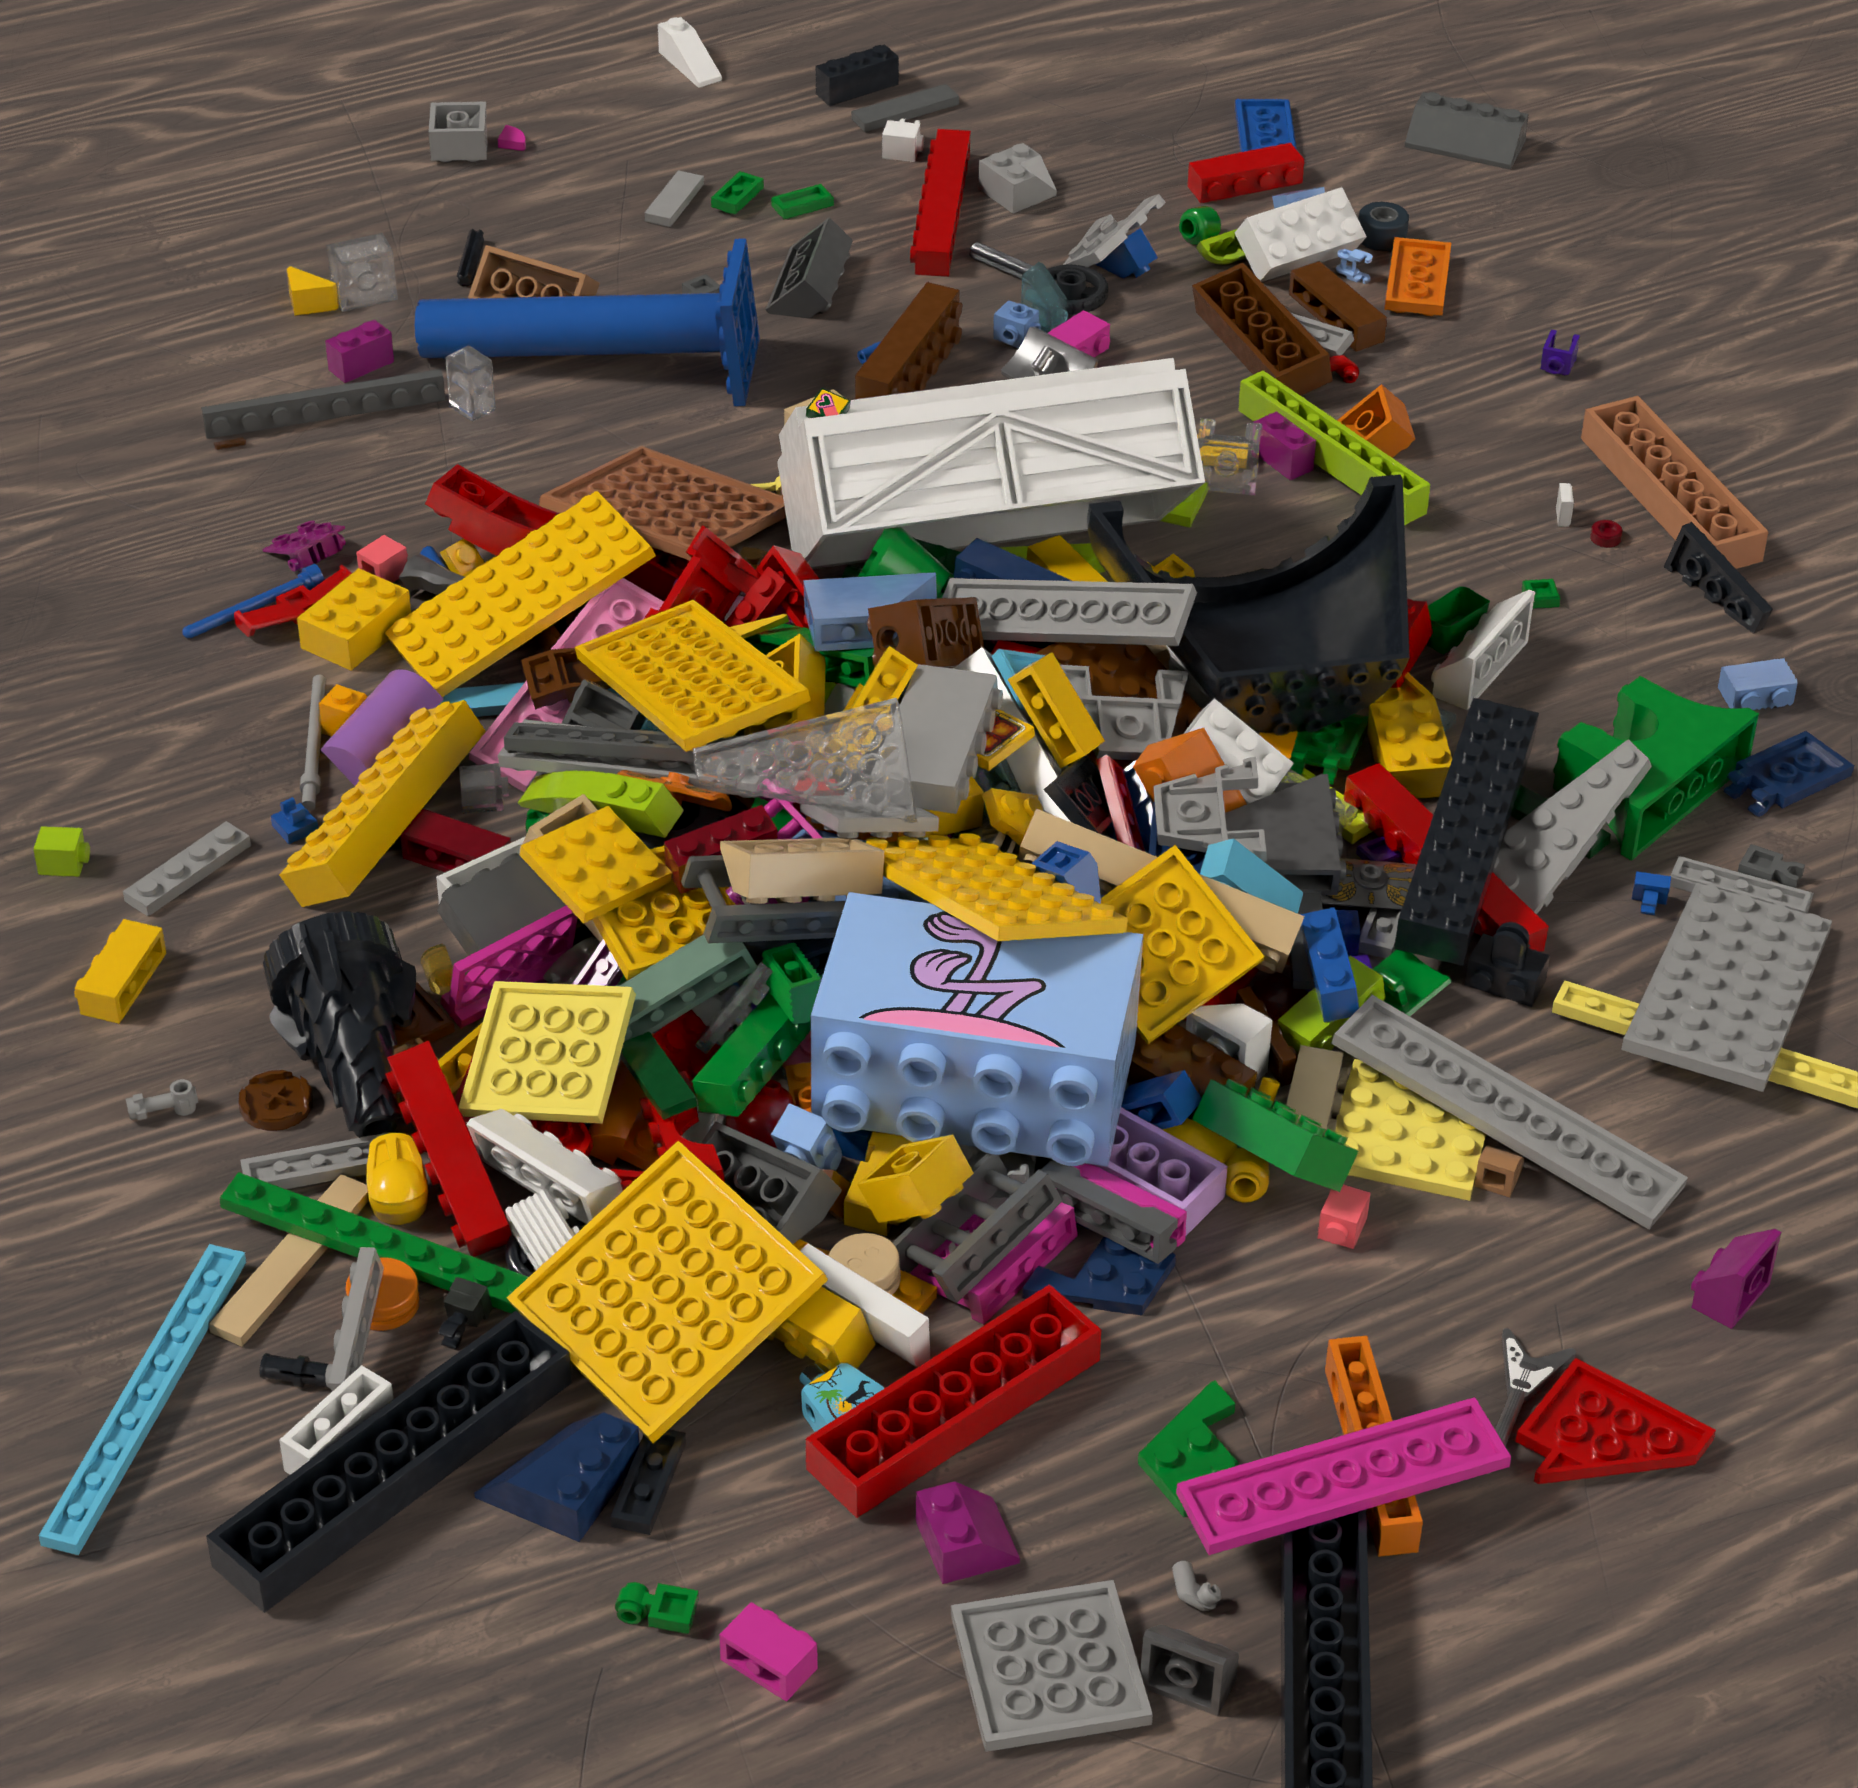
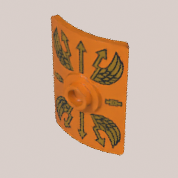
[617,770,732,811]

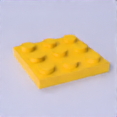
[520,806,672,923]

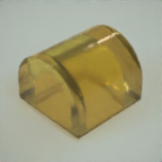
[420,943,453,995]

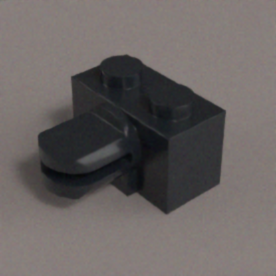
[1465,922,1550,1007]

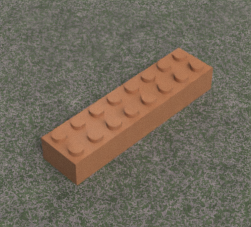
[1581,396,1768,569]

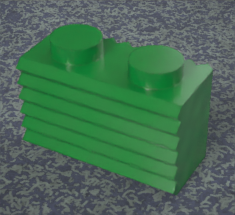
[762,943,822,1025]

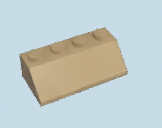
[720,838,884,904]

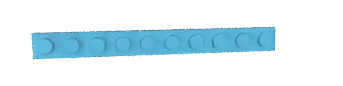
[39,1244,246,1555]

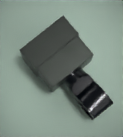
[438,1277,493,1349]

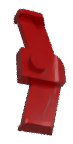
[234,564,352,637]

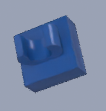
[271,797,318,844]
[1631,871,1671,915]

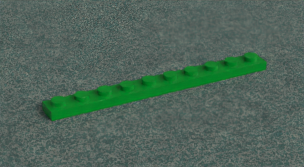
[220,1172,528,1314]

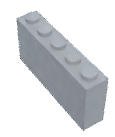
[872,664,1003,814]

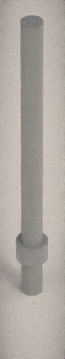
[300,675,326,811]

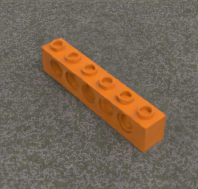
[1325,1335,1423,1557]

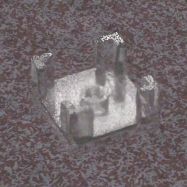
[1198,418,1262,495]

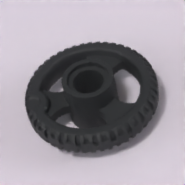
[1033,264,1108,315]

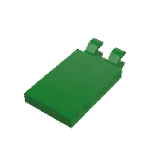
[1287,714,1368,785]

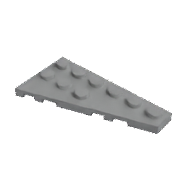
[1493,739,1652,914]

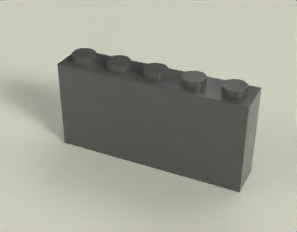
[437,853,585,962]

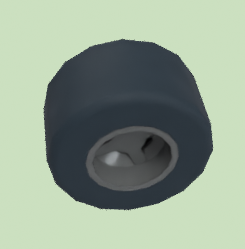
[1358,201,1409,251]

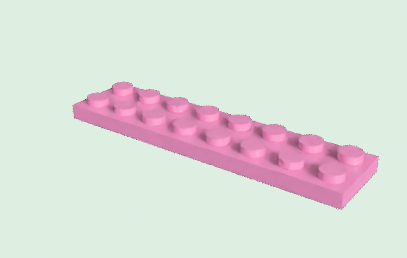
[469,578,664,793]

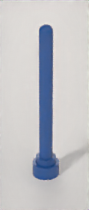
[182,564,325,639]

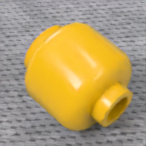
[1224,1147,1270,1203]

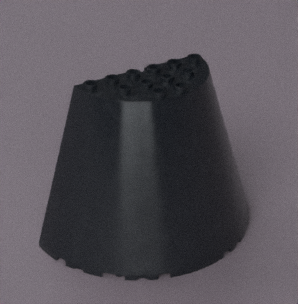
[1087,474,1410,736]

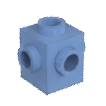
[993,300,1041,348]

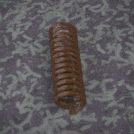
[214,437,246,450]

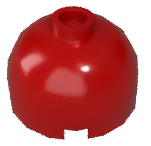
[725,1080,799,1148]

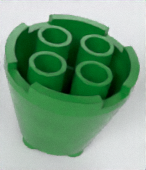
[858,527,954,599]

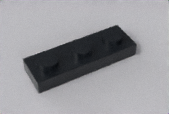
[611,1429,686,1535]

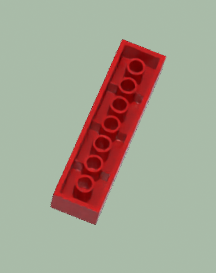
[805,1284,1102,1518]

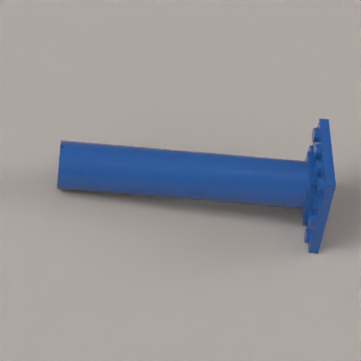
[415,238,760,406]

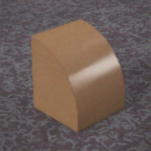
[1474,1146,1524,1197]

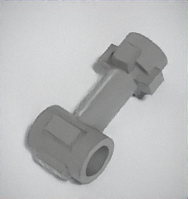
[126,1079,198,1120]

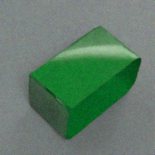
[1426,586,1490,655]

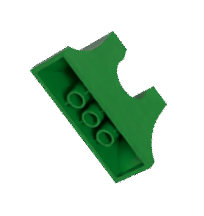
[1553,676,1759,861]

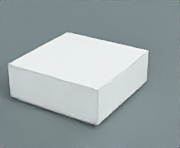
[1556,483,1574,527]

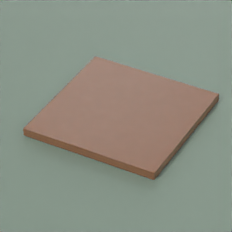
[539,446,786,561]

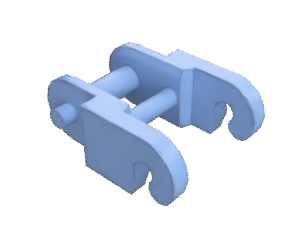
[1336,249,1373,284]

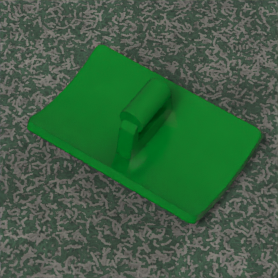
[1372,950,1451,1016]

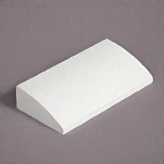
[800,1244,930,1368]

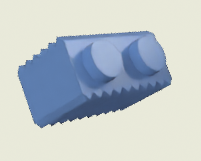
[1718,658,1798,710]

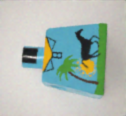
[799,1363,884,1432]

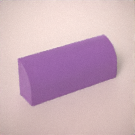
[320,669,444,786]

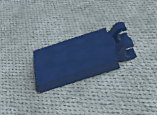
[1723,731,1855,817]

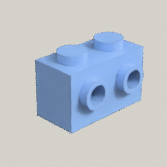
[771,1103,842,1170]

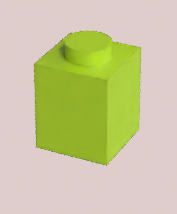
[33,826,90,877]

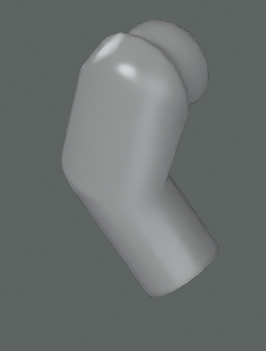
[1172,1561,1221,1611]

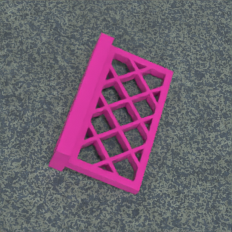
[440,905,579,1029]
[910,1202,1078,1324]

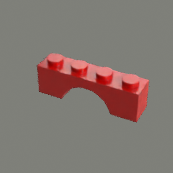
[639,1071,725,1182]

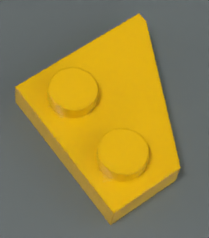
[982,788,1043,845]

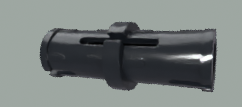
[259,1353,328,1387]

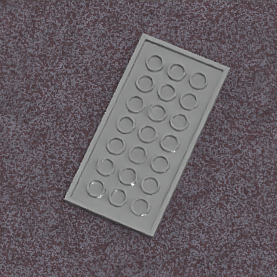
[1621,882,1832,1092]

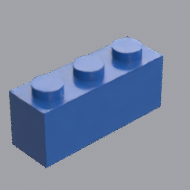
[1300,907,1359,1022]

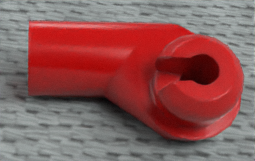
[1330,355,1359,383]

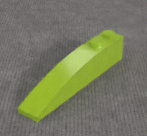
[517,771,684,838]

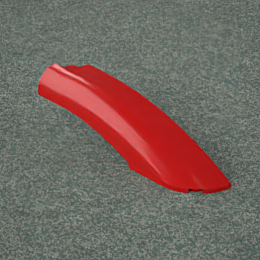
[425,464,689,602]

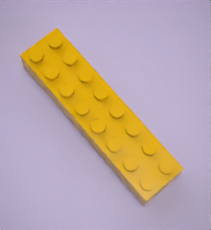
[279,700,486,907]

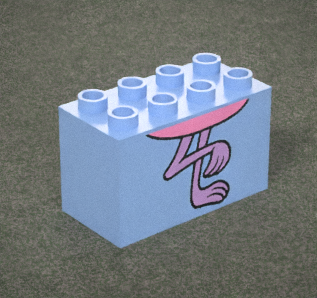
[811,892,1143,1167]

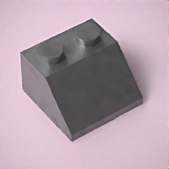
[1141,1624,1239,1716]

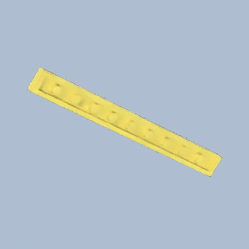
[1552,980,1858,1109]

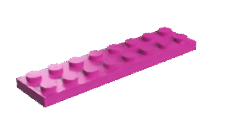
[1176,1397,1511,1555]

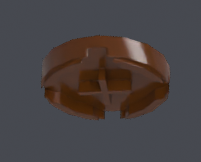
[239,1070,313,1131]

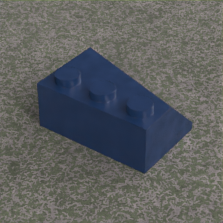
[474,1412,640,1542]

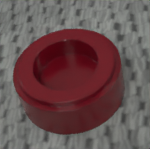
[1590,520,1623,548]

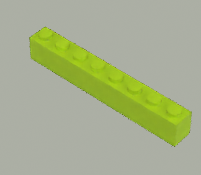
[1238,370,1430,525]

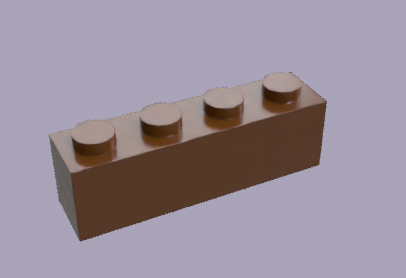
[1289,261,1387,352]

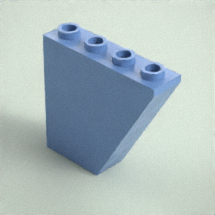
[803,572,937,651]

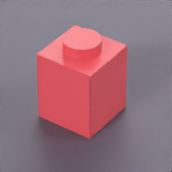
[356,535,408,583]
[1318,1185,1371,1249]

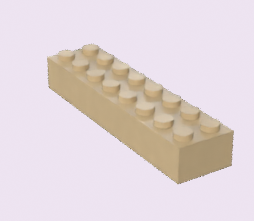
[1018,808,1305,974]

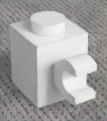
[882,119,924,162]

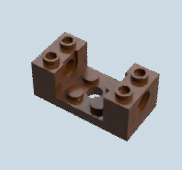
[867,597,984,668]

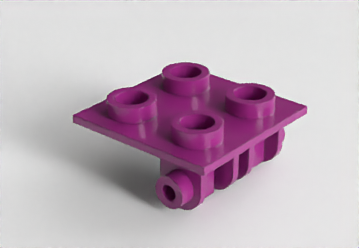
[262,521,346,572]

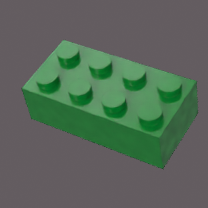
[1192,1079,1359,1192]

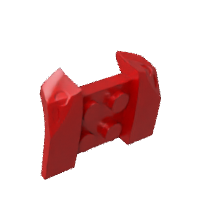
[644,525,761,621]

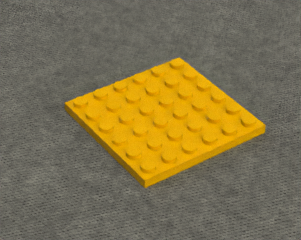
[507,1141,828,1444]

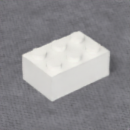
[1184,698,1294,804]

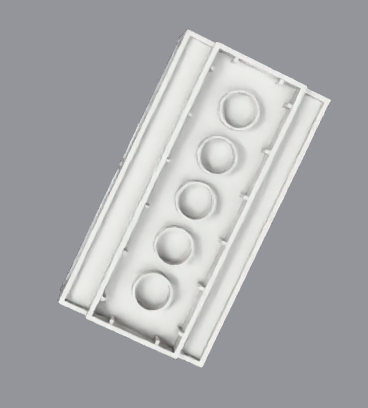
[777,358,1205,569]

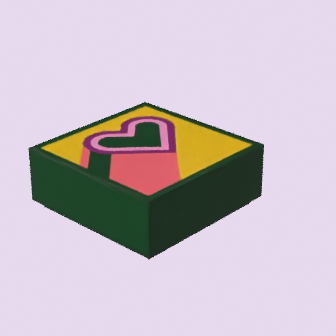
[806,388,851,418]

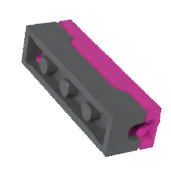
[1040,1160,1187,1264]

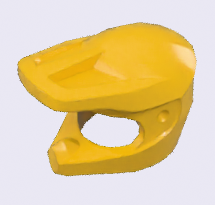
[366,1133,428,1225]

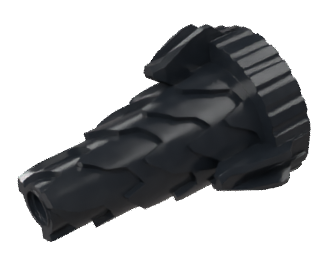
[263,911,416,1138]

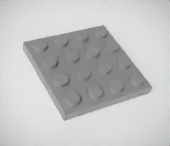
[951,1580,1153,1752]

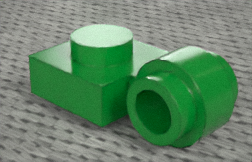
[615,1582,699,1634]

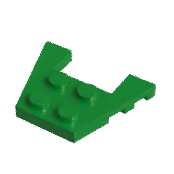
[1138,1380,1240,1517]

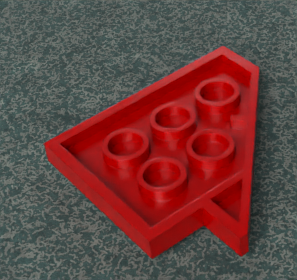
[1515,1358,1716,1484]

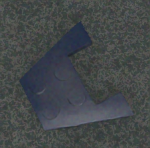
[1022,1222,1176,1316]

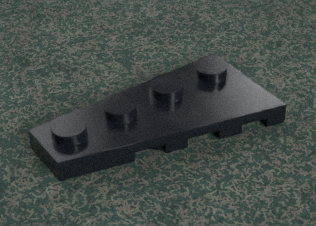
[1664,522,1773,634]

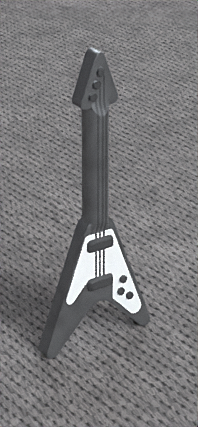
[1487,1328,1576,1475]

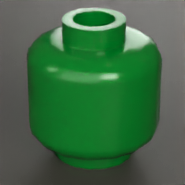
[1179,206,1221,245]

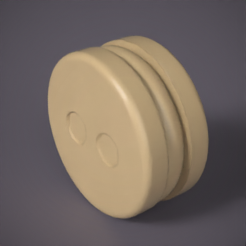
[829,1233,901,1295]

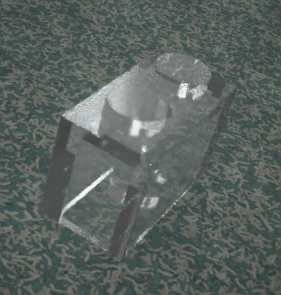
[445,345,496,422]

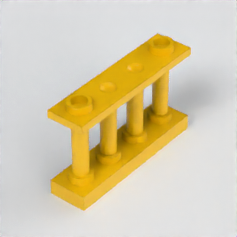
[801,646,918,783]

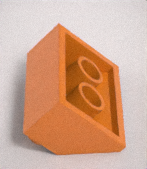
[1133,728,1247,813]

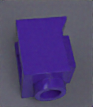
[1540,329,1580,375]

